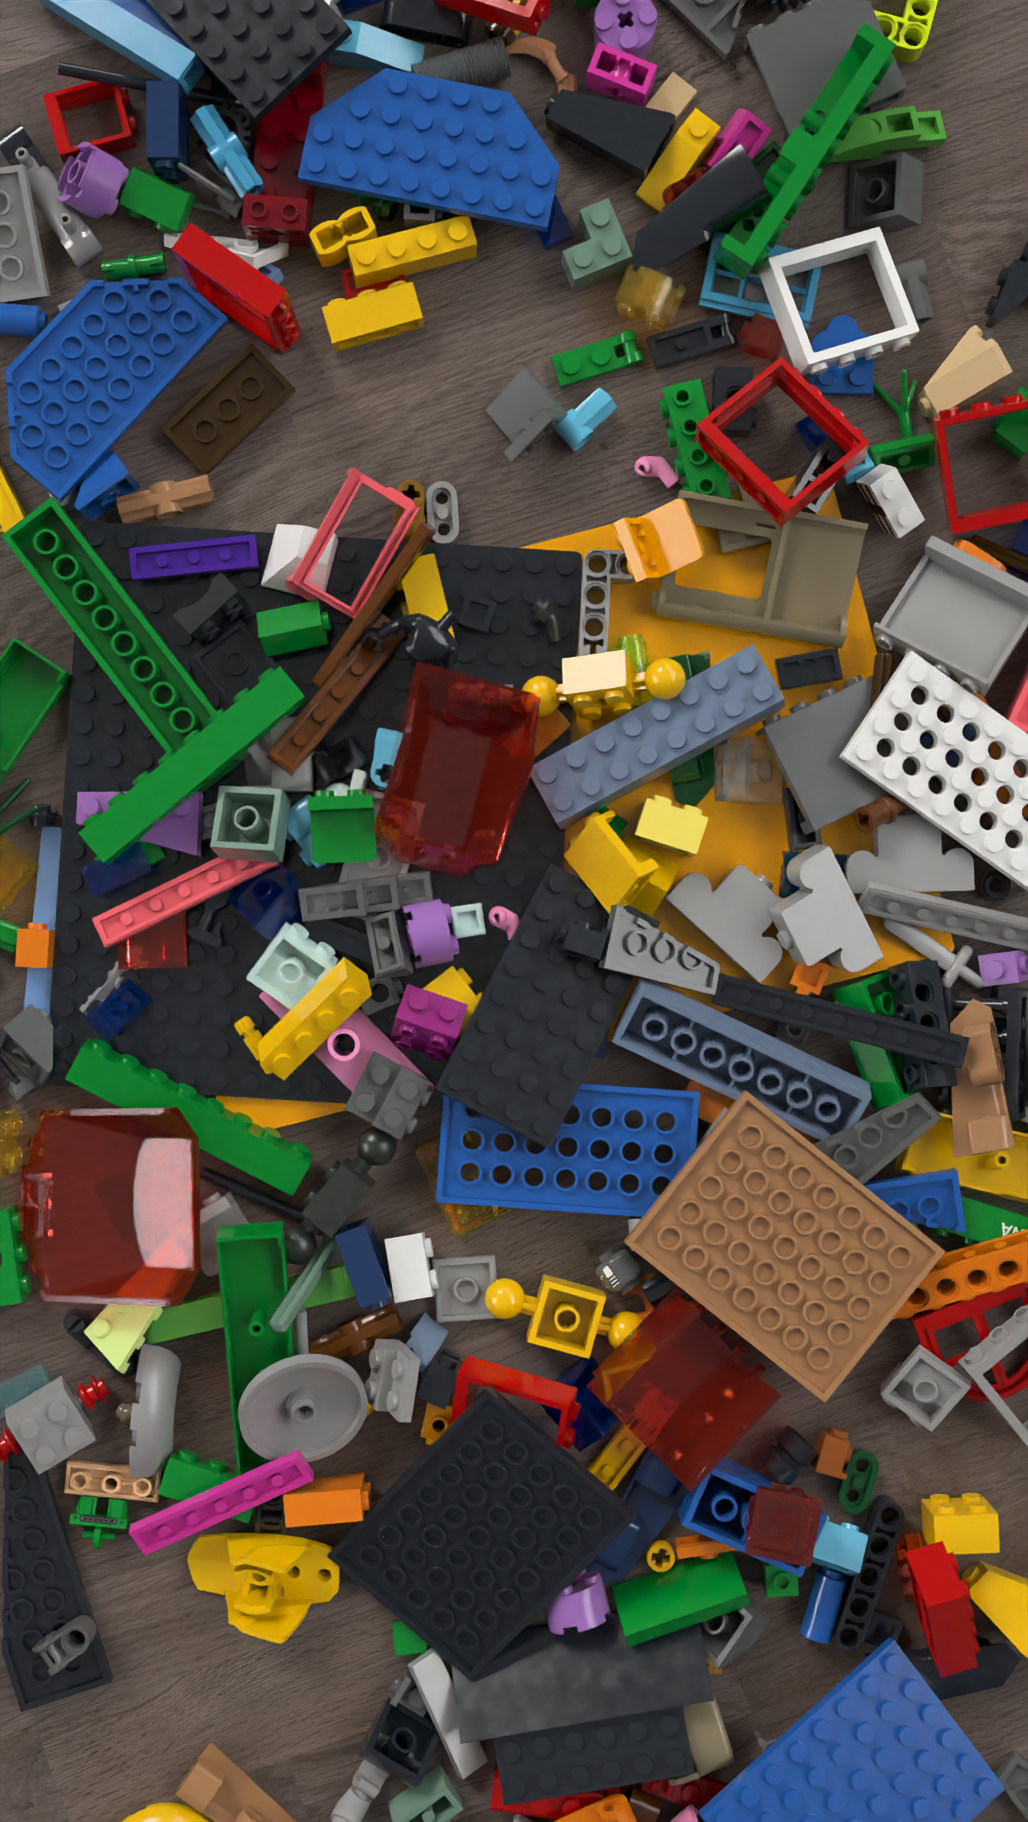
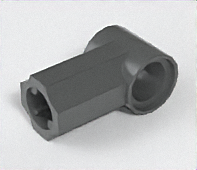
[895,258,934,325]

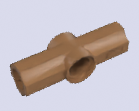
[116,475,215,524]

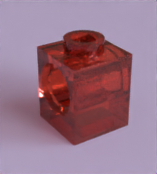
[738,313,784,363]

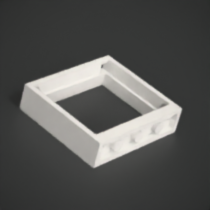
[758,226,919,376]

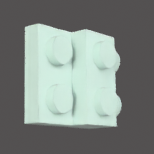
[246,922,338,1010]

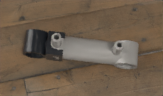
[0,122,104,269]

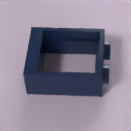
[146,81,188,184]
[335,1217,393,1310]

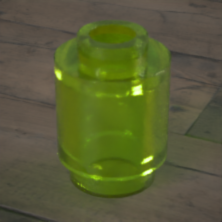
[615,634,650,673]

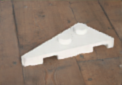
[164,233,289,271]

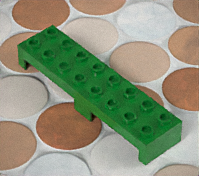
[714,23,896,281]
[0,637,72,787]
[216,1221,295,1476]

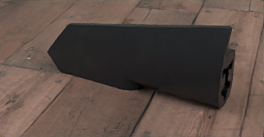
[632,145,771,275]
[864,1637,1021,1700]

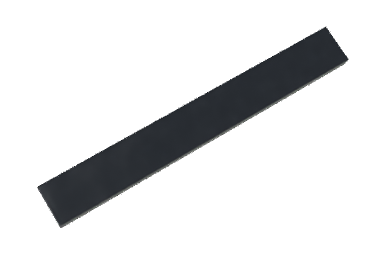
[711,973,970,1069]

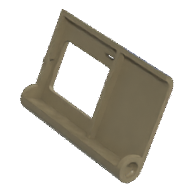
[650,490,868,649]

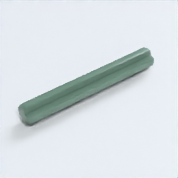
[269,1232,339,1333]

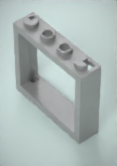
[958,1304,1028,1447]

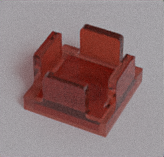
[744,1482,823,1567]

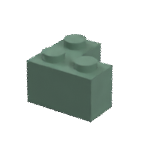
[561,198,633,292]

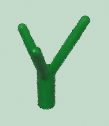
[873,369,917,439]

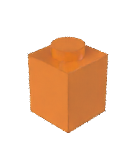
[15,923,55,968]

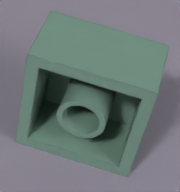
[210,786,291,863]

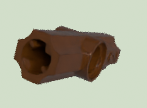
[308,1303,404,1359]

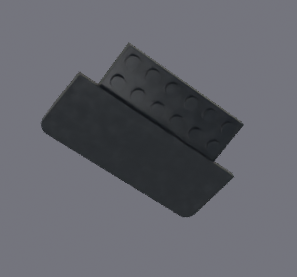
[451,1613,714,1806]

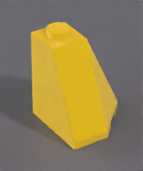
[962,1561,1028,1658]

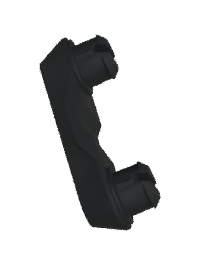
[63,1308,139,1378]

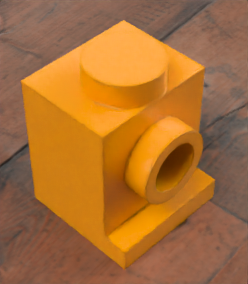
[420,1399,454,1445]

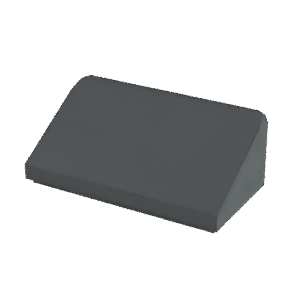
[364,910,413,979]

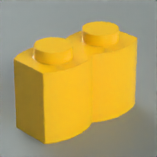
[309,206,378,267]

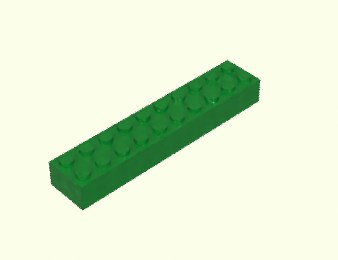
[1,497,251,793]

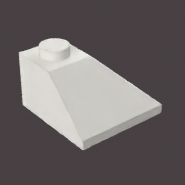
[261,524,338,602]

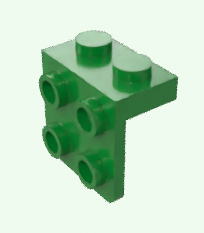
[307,789,377,864]

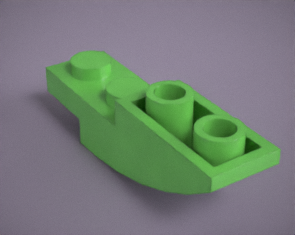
[829,106,947,163]

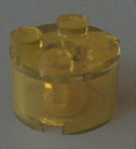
[613,265,686,333]

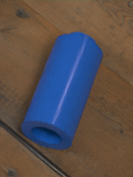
[0,303,48,338]
[800,1567,847,1643]

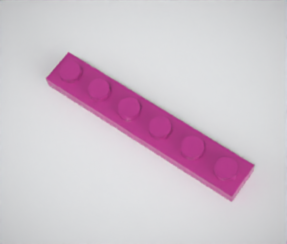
[129,1449,314,1555]

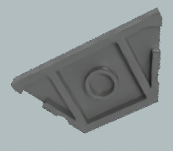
[663,0,745,60]

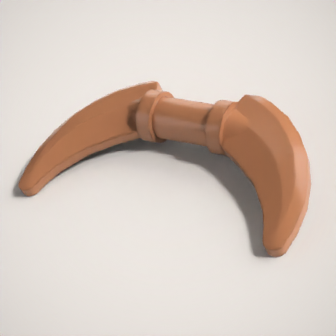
[506,37,577,94]

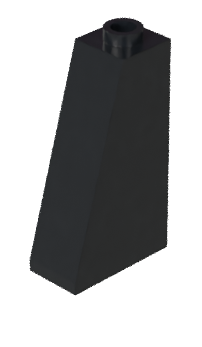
[544,89,676,182]

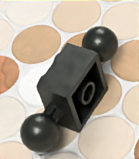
[284,1126,397,1265]

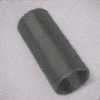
[411,36,512,87]

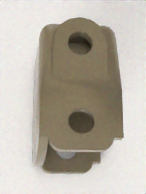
[667,1690,735,1786]

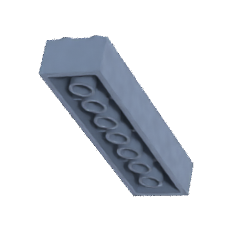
[527,644,785,830]
[612,978,872,1140]

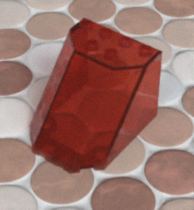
[373,661,540,877]

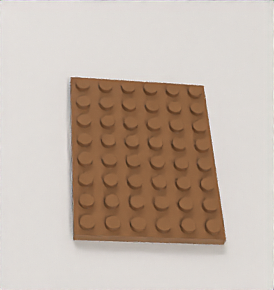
[624,1090,945,1403]

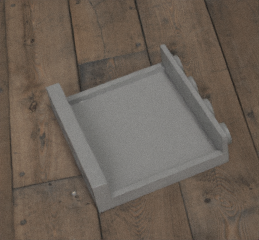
[873,536,1028,697]

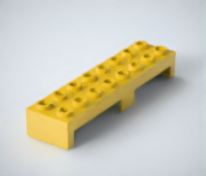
[894,1112,1028,1204]

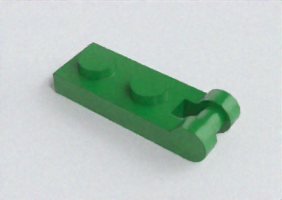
[551,330,644,389]

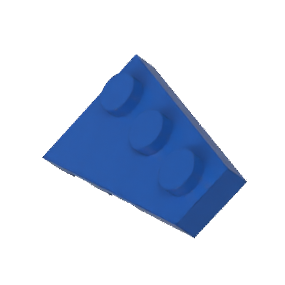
[863,1168,966,1233]

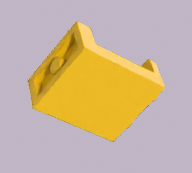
[564,810,660,914]

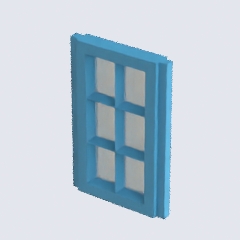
[698,232,821,331]

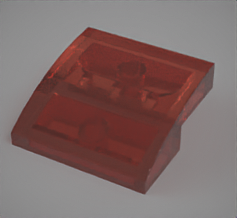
[118,911,187,969]

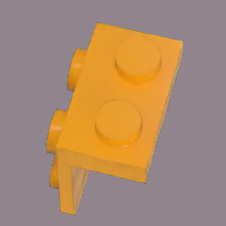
[614,499,705,583]

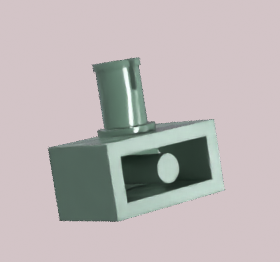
[388,1765,463,1822]

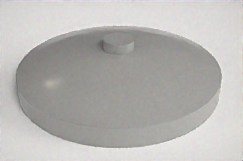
[238,1354,368,1462]

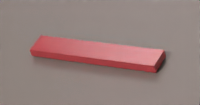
[92,857,279,948]

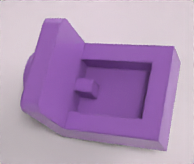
[978,949,1028,987]

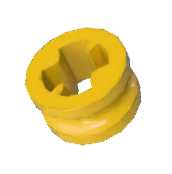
[646,1539,675,1572]

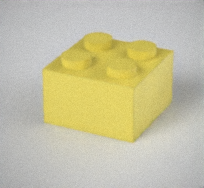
[632,795,708,857]

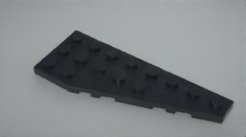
[2,1447,114,1712]

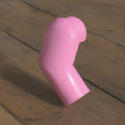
[634,456,680,489]
[488,906,519,940]

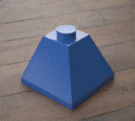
[74,450,141,522]

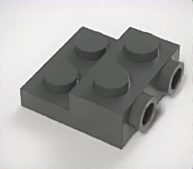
[344,1051,433,1140]

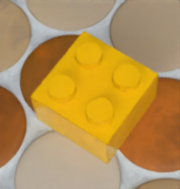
[921,1493,1000,1555]

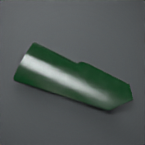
[649,651,716,807]

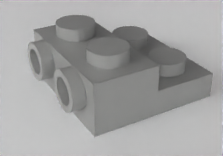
[365,1339,421,1423]
[880,1344,971,1432]

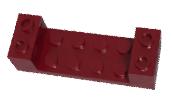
[241,58,328,248]

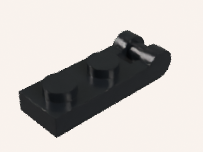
[646,313,739,370]

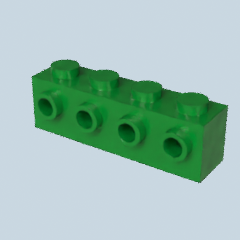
[658,379,731,499]

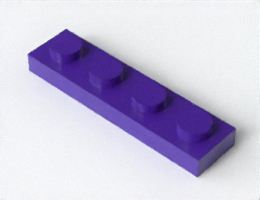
[129,535,260,582]

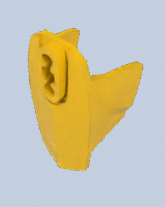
[187,1533,340,1644]

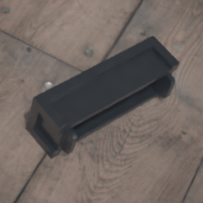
[304,919,373,964]

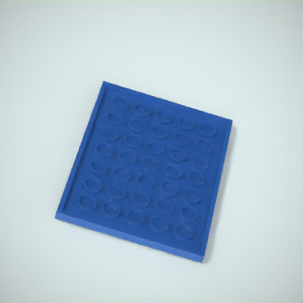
[698,1637,1006,1822]

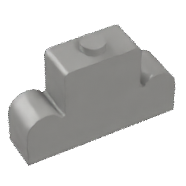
[842,810,975,894]
[769,844,884,972]
[664,865,783,983]

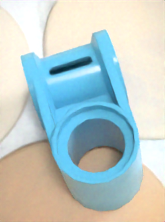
[371,728,411,791]

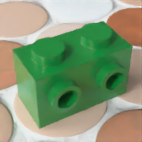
[119,167,197,234]

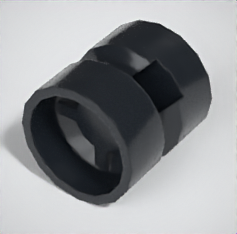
[758,1425,818,1487]

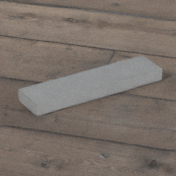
[407,1648,488,1779]

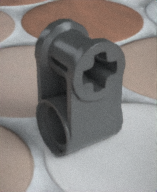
[32,1615,97,1676]

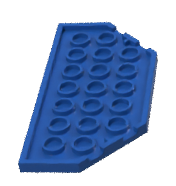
[298,68,560,232]
[5,277,228,503]

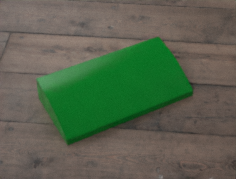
[612,1551,751,1647]

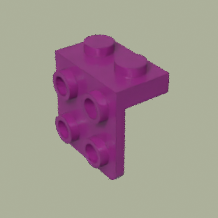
[390,984,468,1061]

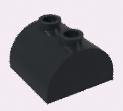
[358,1697,440,1789]

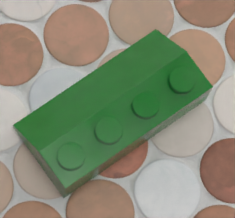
[831,969,924,1109]

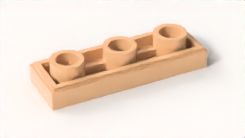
[64,1459,163,1503]

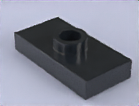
[774,648,843,691]

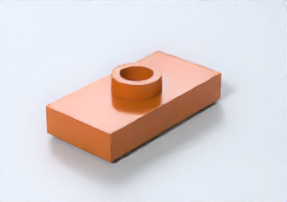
[674,1534,737,1559]

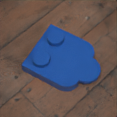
[809,315,874,397]

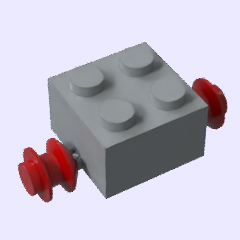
[0,1375,110,1474]

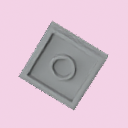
[432,1254,499,1323]

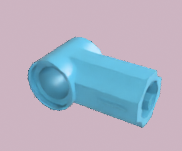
[554,387,617,451]

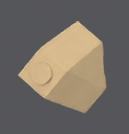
[918,325,1013,422]

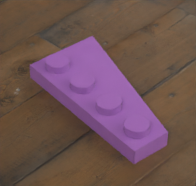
[76,792,203,857]

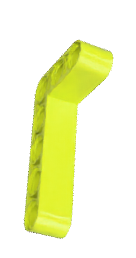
[874,0,938,63]

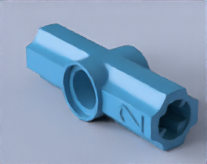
[190,104,265,202]

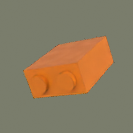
[283,1472,372,1528]

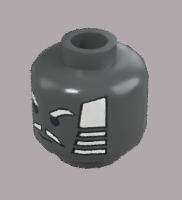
[595,1247,642,1296]

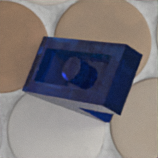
[85,979,152,1041]

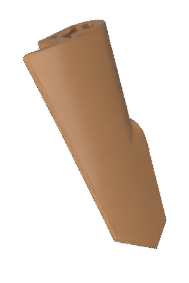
[950,999,1015,1157]
[175,1743,297,1822]

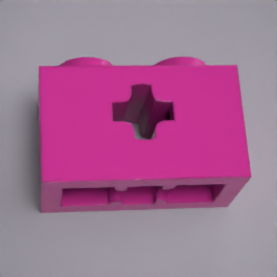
[586,42,657,107]

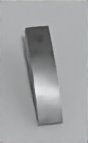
[298,870,434,922]

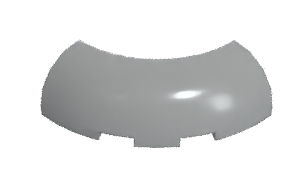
[129,1343,181,1478]

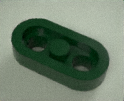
[836,1449,879,1514]

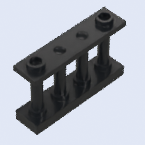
[938,988,1028,1120]

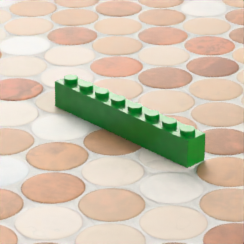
[79,666,308,864]
[65,1038,313,1196]

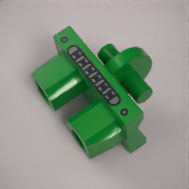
[69,1495,132,1550]

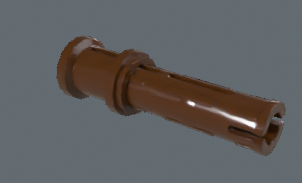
[854,777,941,834]

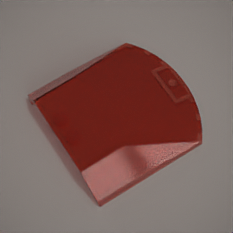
[19,1107,201,1307]

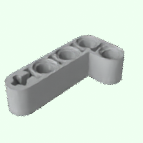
[578,549,636,656]

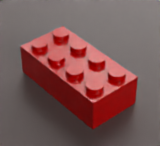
[905,1541,980,1678]

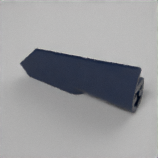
[585,1448,695,1584]

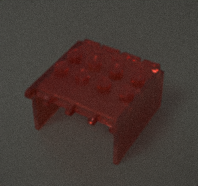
[587,1285,781,1492]

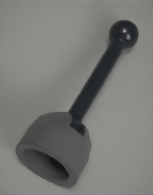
[0,1057,37,1103]

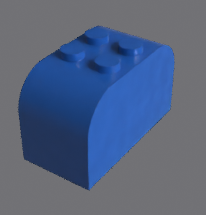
[678,1452,827,1578]

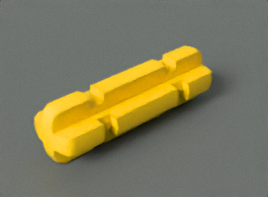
[234,1016,272,1074]

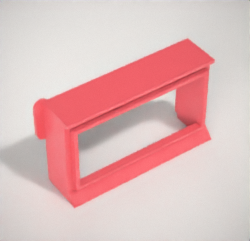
[285,468,419,619]

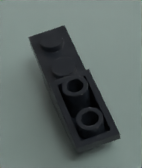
[984,242,1028,328]

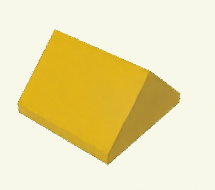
[623,834,680,917]

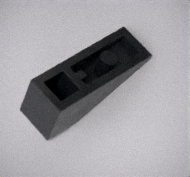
[785,434,847,514]

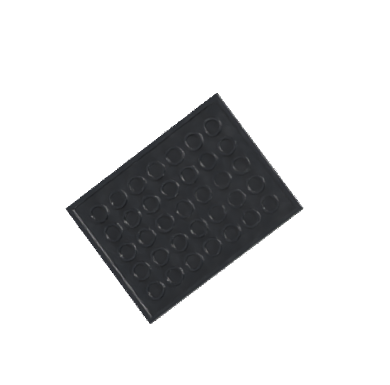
[327,1384,637,1681]

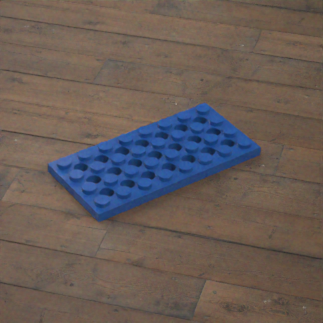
[436,1084,700,1217]

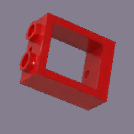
[42,81,139,165]

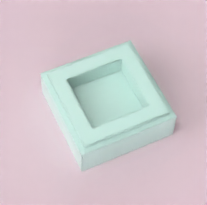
[450,903,486,938]

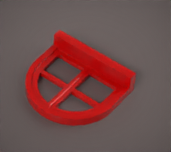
[908,1283,1028,1402]

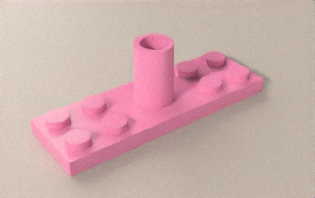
[259,991,435,1106]

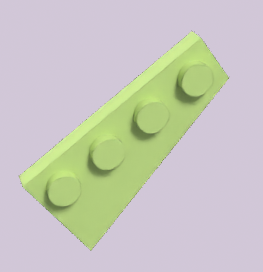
[83,1237,195,1374]

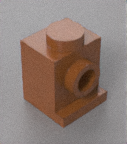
[811,1426,853,1480]

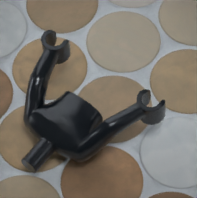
[362,608,459,703]

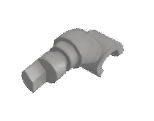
[330,1760,389,1822]

